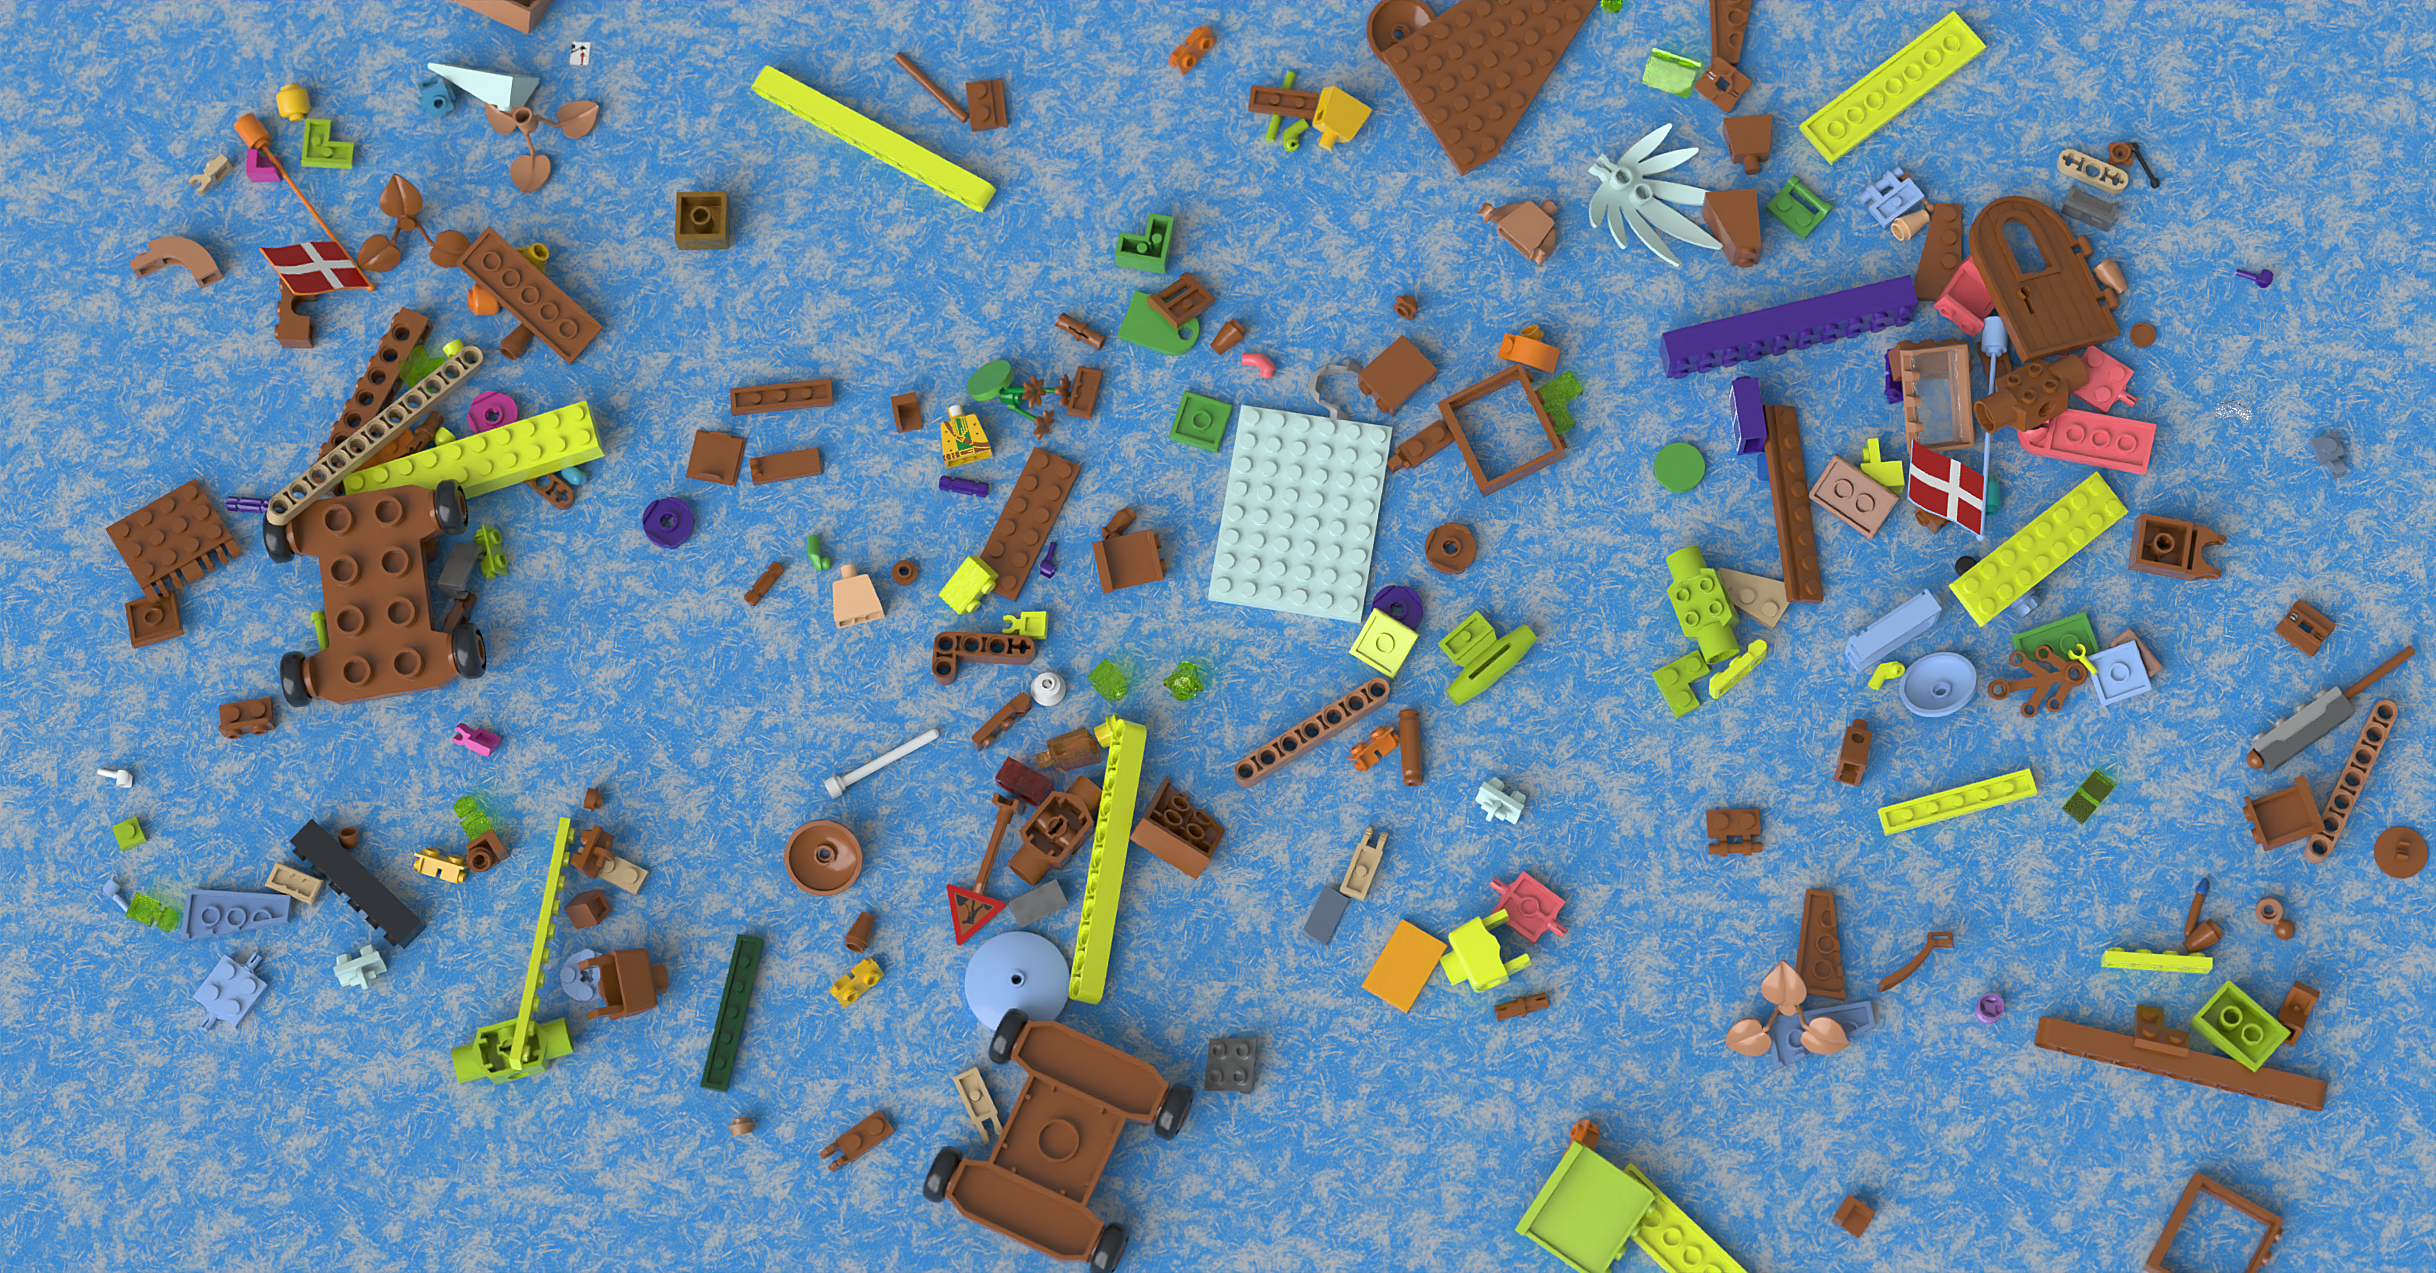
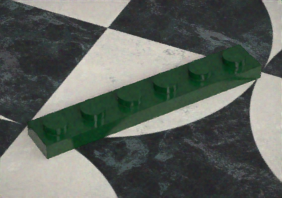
[700,934,764,1093]

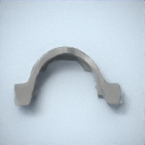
[1308,360,1363,421]

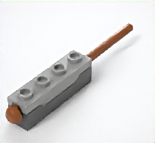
[2246,646,2415,775]

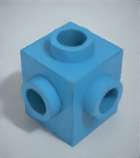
[418,75,456,118]

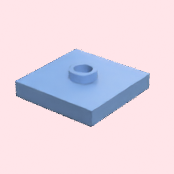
[2087,640,2152,707]

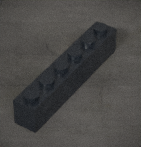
[290,819,426,949]

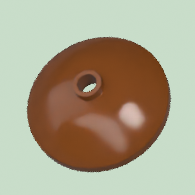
[1366,0,1436,65]
[784,819,863,896]

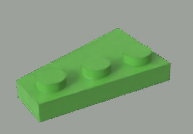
[2010,611,2100,662]

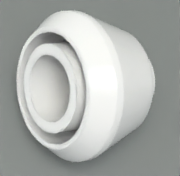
[1031,672,1066,706]

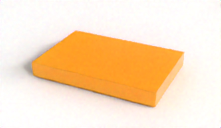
[1362,919,1448,1014]

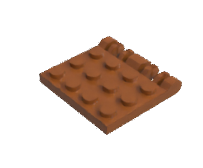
[105,478,243,606]

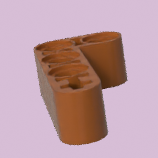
[932,631,1036,686]

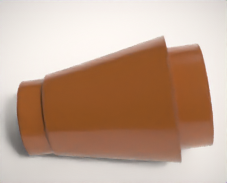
[1210,318,1247,355]
[499,323,533,361]
[844,912,875,953]
[2182,919,2224,954]

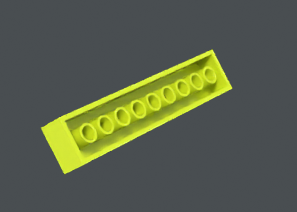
[343,400,605,499]

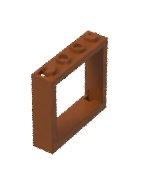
[1437,363,1567,498]
[2143,1172,2284,1273]

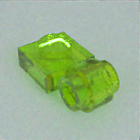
[452,795,497,842]
[125,892,179,933]

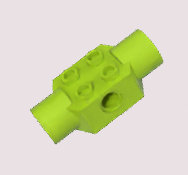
[1665,546,1740,664]
[451,1017,575,1085]

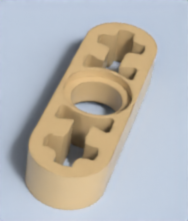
[2057,149,2128,194]

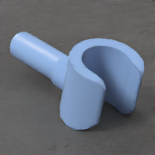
[103,880,132,914]

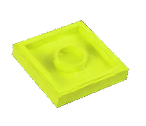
[1349,608,1420,679]

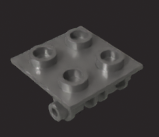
[1204,1038,1258,1095]

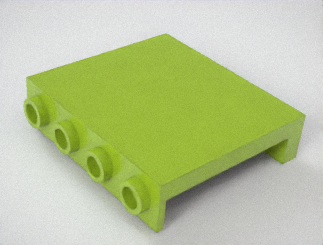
[1515,1139,1658,1273]

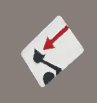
[570,42,590,65]

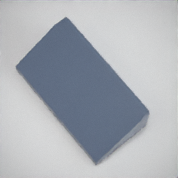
[1302,885,1349,946]

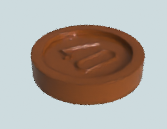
[2129,323,2156,348]

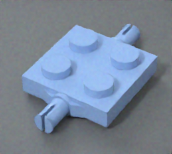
[193,952,268,1031]

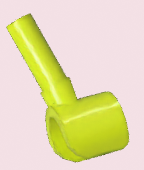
[2068,644,2098,675]

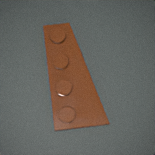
[1709,0,1752,67]

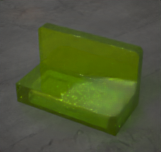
[1641,48,1701,98]

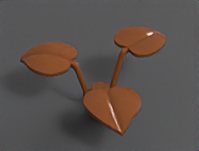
[357,173,471,272]

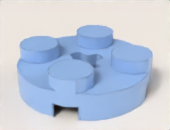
[560,949,603,1003]

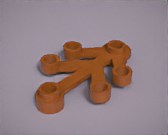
[1987,645,2088,718]

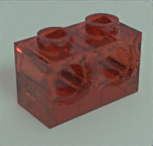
[995,756,1055,809]

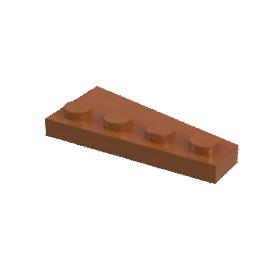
[1914,203,1961,302]
[1795,889,1846,1001]

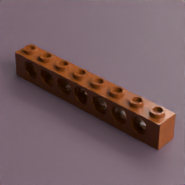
[310,306,434,497]

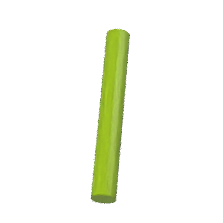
[1265,71,1296,142]

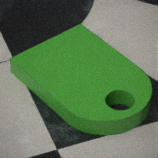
[1118,290,1199,356]

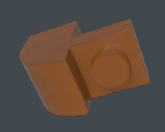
[2275,980,2320,1047]

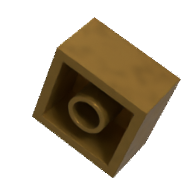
[675,191,731,250]

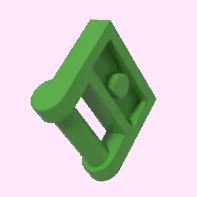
[1765,175,1834,241]

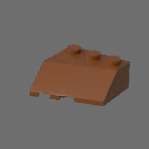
[1129,776,1225,880]

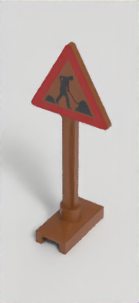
[946,793,1026,946]

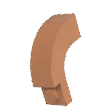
[129,237,224,289]

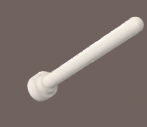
[824,729,939,799]

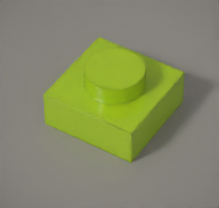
[112,816,147,852]

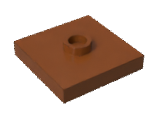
[124,589,184,649]

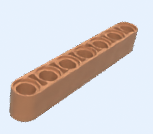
[1234,678,1389,788]
[2303,700,2398,864]

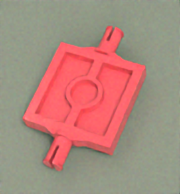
[2060,346,2138,415]
[1489,871,1568,945]

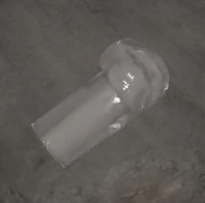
[2214,400,2254,423]

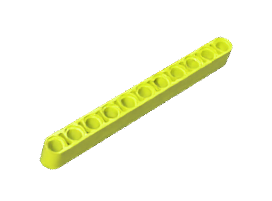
[751,65,996,212]
[1069,719,1147,1005]

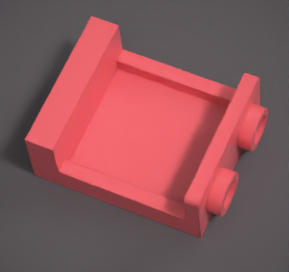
[1933,255,1995,337]

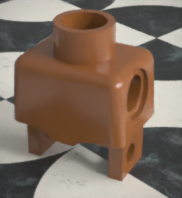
[578,948,669,1020]

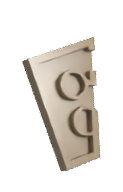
[1718,567,1791,631]

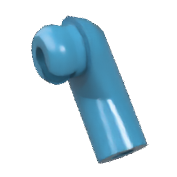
[561,466,588,486]

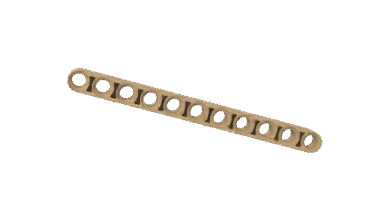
[266,346,483,525]

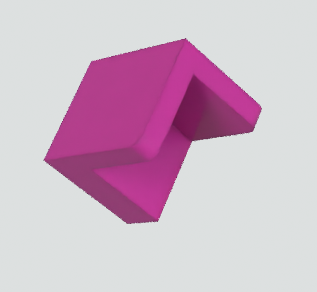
[246,149,282,182]

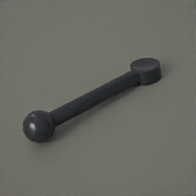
[2131,143,2160,189]

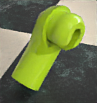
[1282,118,1309,152]

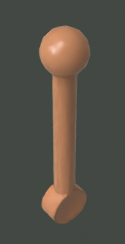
[1899,171,1935,213]

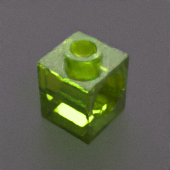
[1088,659,1129,704]

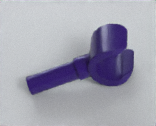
[2236,269,2274,288]
[1040,542,1057,579]

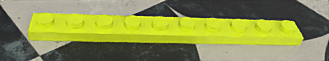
[509,817,576,1070]

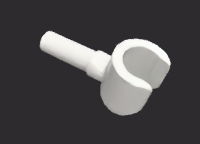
[97,768,133,788]

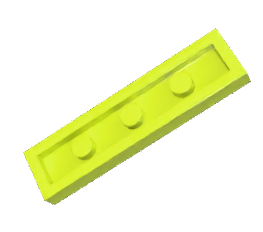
[2101,947,2213,974]

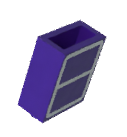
[1728,376,1767,456]

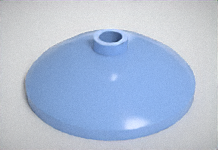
[1899,652,1978,717]

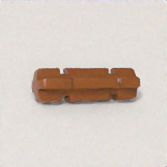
[744,561,784,607]

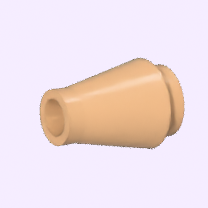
[1891,209,1930,241]

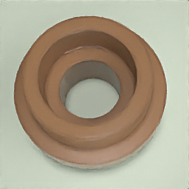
[728,1117,755,1136]

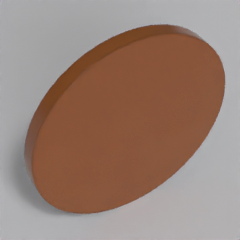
[2373,827,2428,879]

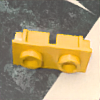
[414,847,468,884]
[829,957,885,1009]

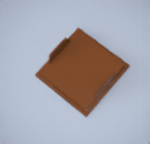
[686,430,747,486]

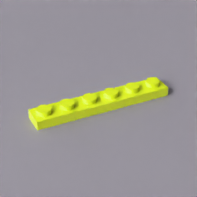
[1878,768,2038,836]

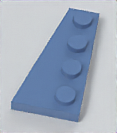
[180,889,293,942]
[1764,1001,1875,1071]

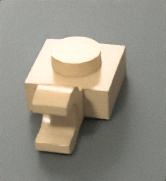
[188,154,233,196]

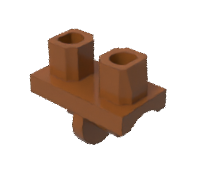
[570,825,616,879]

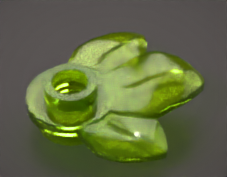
[398,345,445,392]

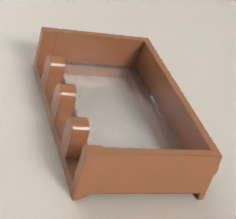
[1900,344,1975,453]

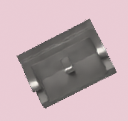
[2061,185,2119,232]
[437,542,484,599]
[1008,879,1069,928]

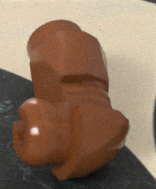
[1101,506,1137,540]

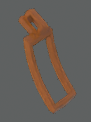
[1877,931,1955,992]

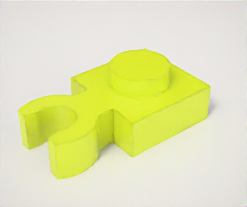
[1002,611,1049,639]

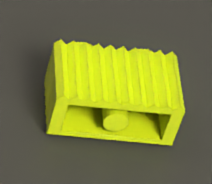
[938,555,999,615]

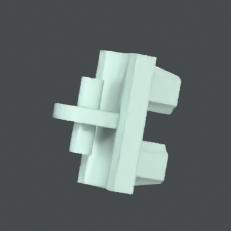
[1475,778,1526,824]
[333,944,387,990]

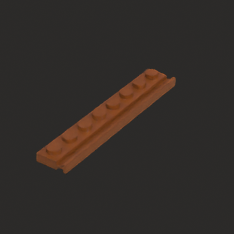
[1762,404,1824,604]

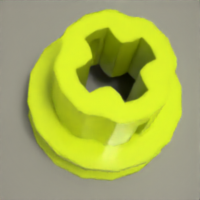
[1094,712,1121,749]

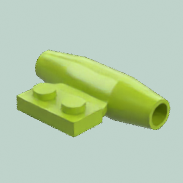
[1438,610,1538,706]

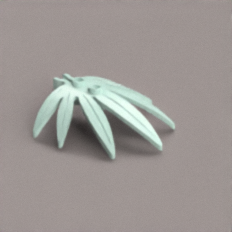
[1588,123,1723,267]

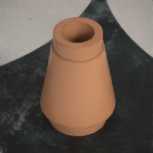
[2093,257,2129,297]

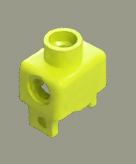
[1439,909,1532,993]

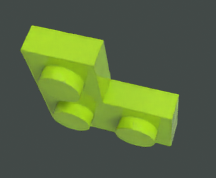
[301,118,354,169]
[1651,649,1710,719]

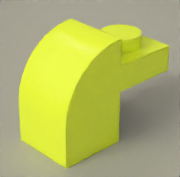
[1859,438,1905,494]

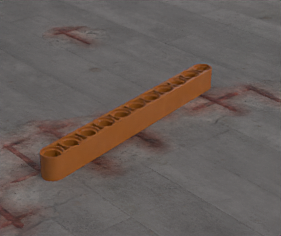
[2034,1017,2328,1111]

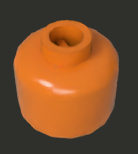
[467,283,504,316]

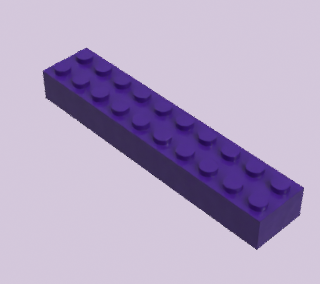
[1659,275,1918,379]

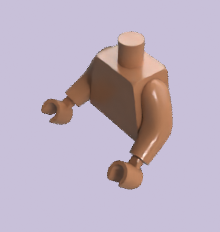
[1476,200,1558,267]

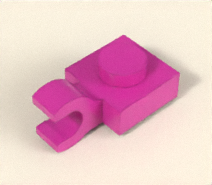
[452,723,502,757]

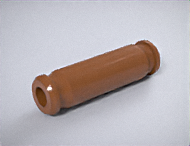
[1398,709,1423,787]

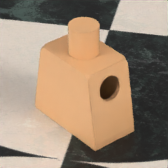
[832,564,885,629]

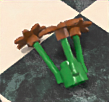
[999,374,1071,440]

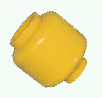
[276,84,311,122]

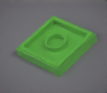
[1169,391,1233,454]

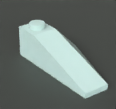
[428,63,539,111]

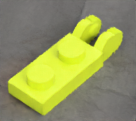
[1709,639,1767,699]

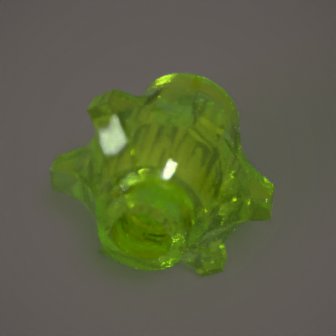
[1163,661,1204,701]

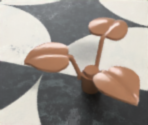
[485,101,599,194]
[1725,959,1850,1056]

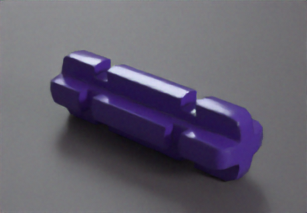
[939,475,989,498]
[226,496,270,514]

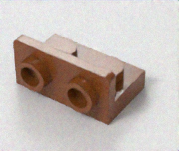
[218,697,275,739]

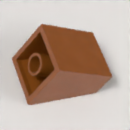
[1701,189,1761,268]

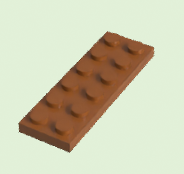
[455,226,604,365]
[980,447,1081,603]

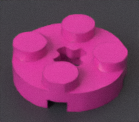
[467,391,519,435]

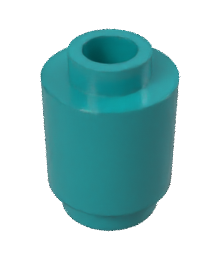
[1985,476,2002,516]

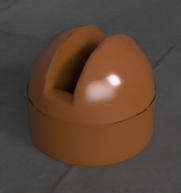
[338,827,360,849]

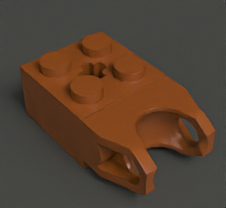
[2128,513,2227,581]

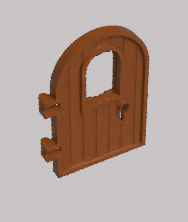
[1969,196,2121,364]

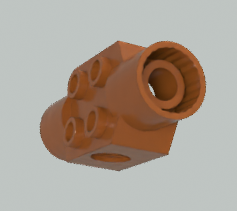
[1974,354,2089,434]
[1007,775,1102,887]

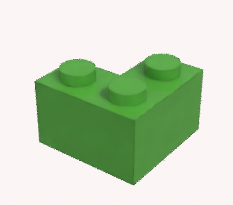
[1115,213,1175,275]

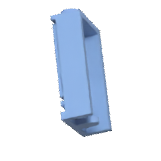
[1844,589,1942,673]

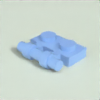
[1858,167,1925,229]

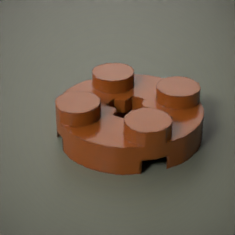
[1425,522,1476,575]

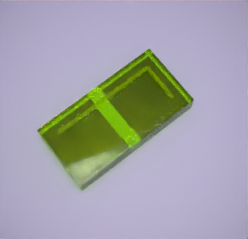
[2062,769,2116,825]

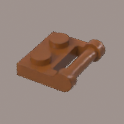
[1147,272,1215,330]

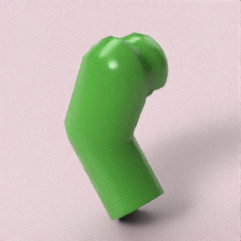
[807,535,831,572]

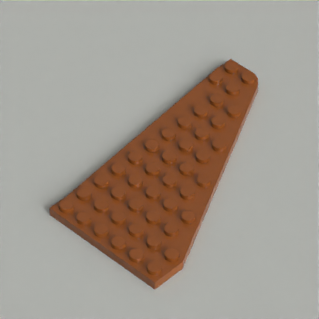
[1381,0,1598,177]

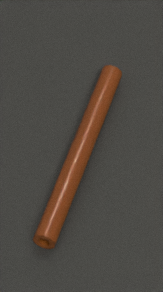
[893,52,970,123]

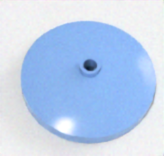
[965,931,1070,1032]

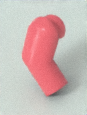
[1242,352,1276,379]

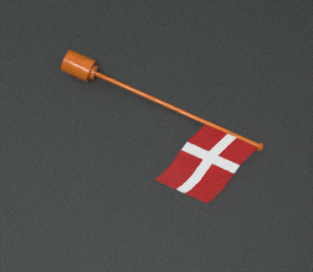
[234,113,376,295]

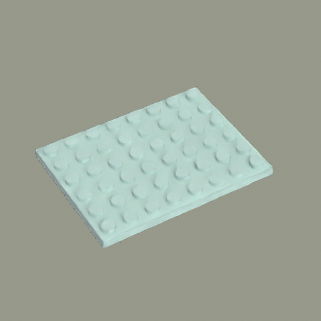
[1208,405,1393,623]

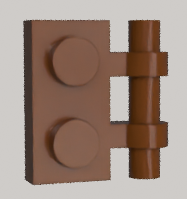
[1706,808,1762,857]

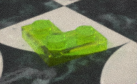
[1526,370,1584,435]

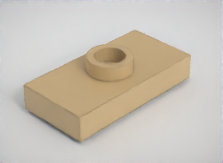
[265,862,325,906]

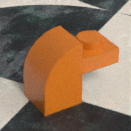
[1498,333,1561,374]

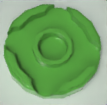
[966,360,1015,401]
[1654,442,1705,493]

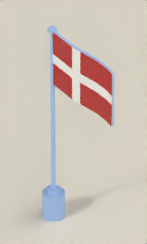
[1907,316,2008,542]

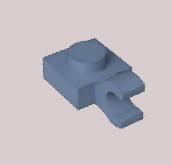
[2310,432,2346,479]

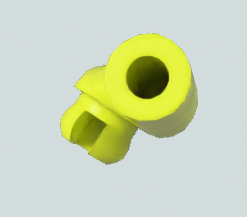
[1868,661,1905,691]

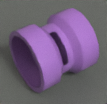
[1974,993,2005,1025]

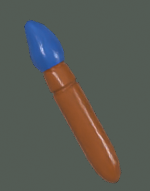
[2184,877,2209,938]

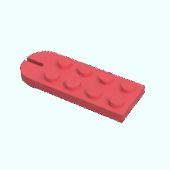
[2017,408,2157,475]

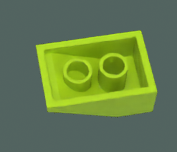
[2190,979,2291,1072]

